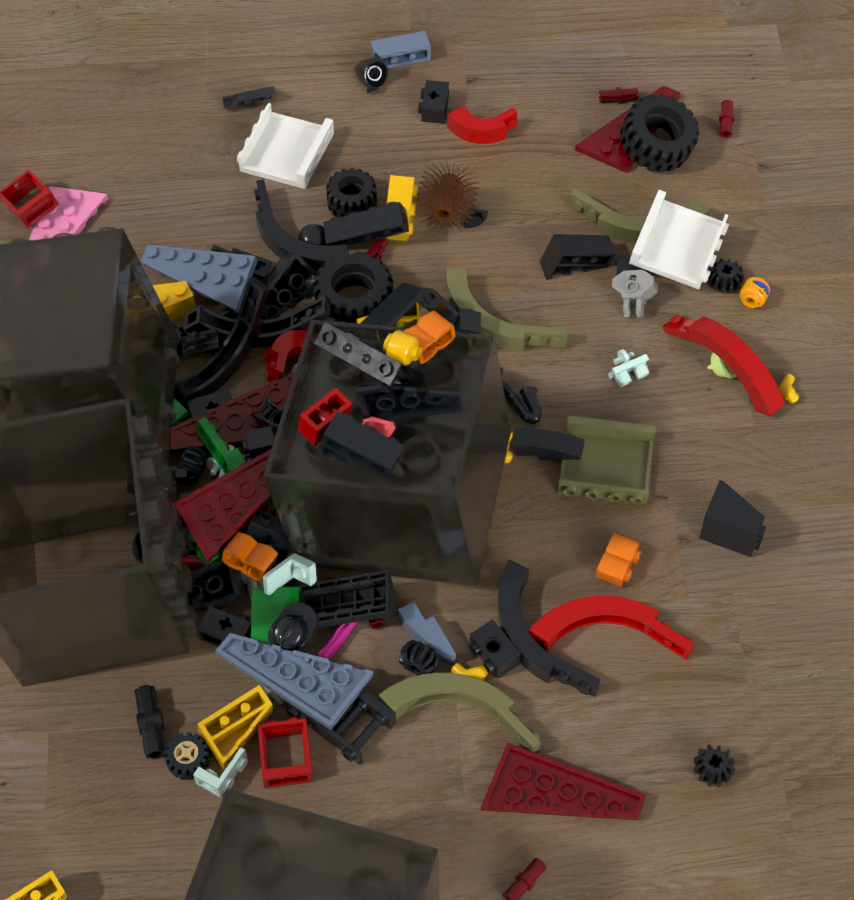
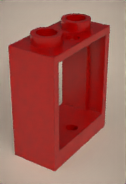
[0,169,60,229]
[258,717,313,788]

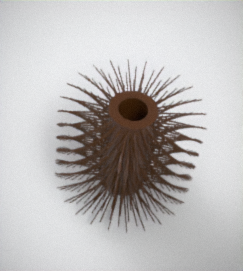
[414,160,480,234]

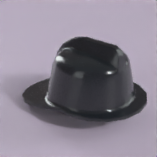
[268,603,317,652]

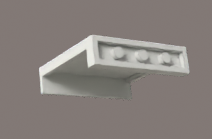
[237,103,334,189]
[629,190,729,289]

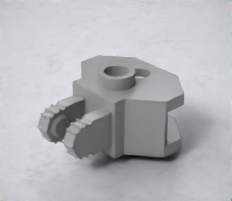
[612,270,658,317]

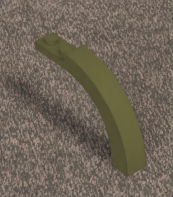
[569,188,711,244]
[446,267,568,351]
[379,673,541,754]

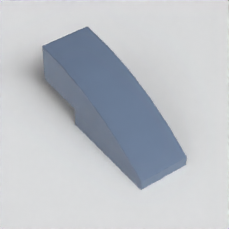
[398,602,456,666]

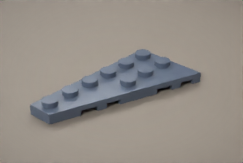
[141,244,258,314]
[215,633,374,730]

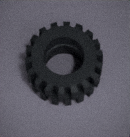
[326,168,377,217]

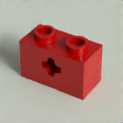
[298,388,353,446]

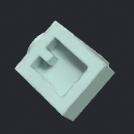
[263,553,317,595]
[193,747,248,798]

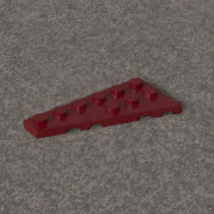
[575,85,681,173]
[169,372,300,452]
[175,435,307,563]
[481,742,646,820]

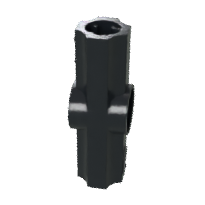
[134,684,166,760]

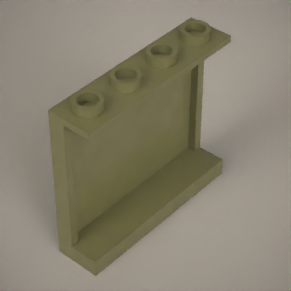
[558,415,656,505]

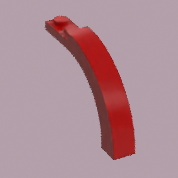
[663,315,785,416]
[529,595,695,660]

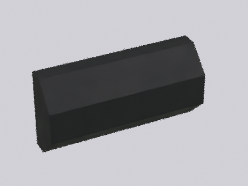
[299,570,395,629]

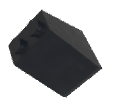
[699,480,766,557]

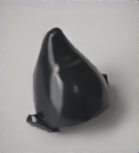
[354,53,388,93]

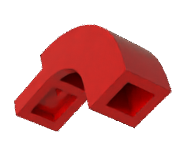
[447,106,517,144]
[262,330,322,382]

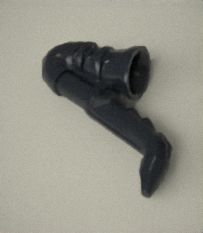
[496,378,542,424]

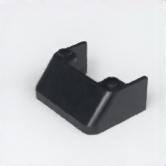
[354,283,460,352]

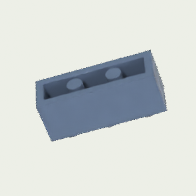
[370,31,431,69]

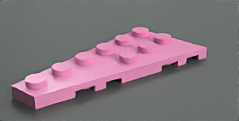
[14,186,108,287]

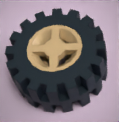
[164,732,210,780]

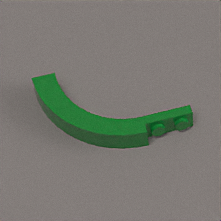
[195,417,245,566]

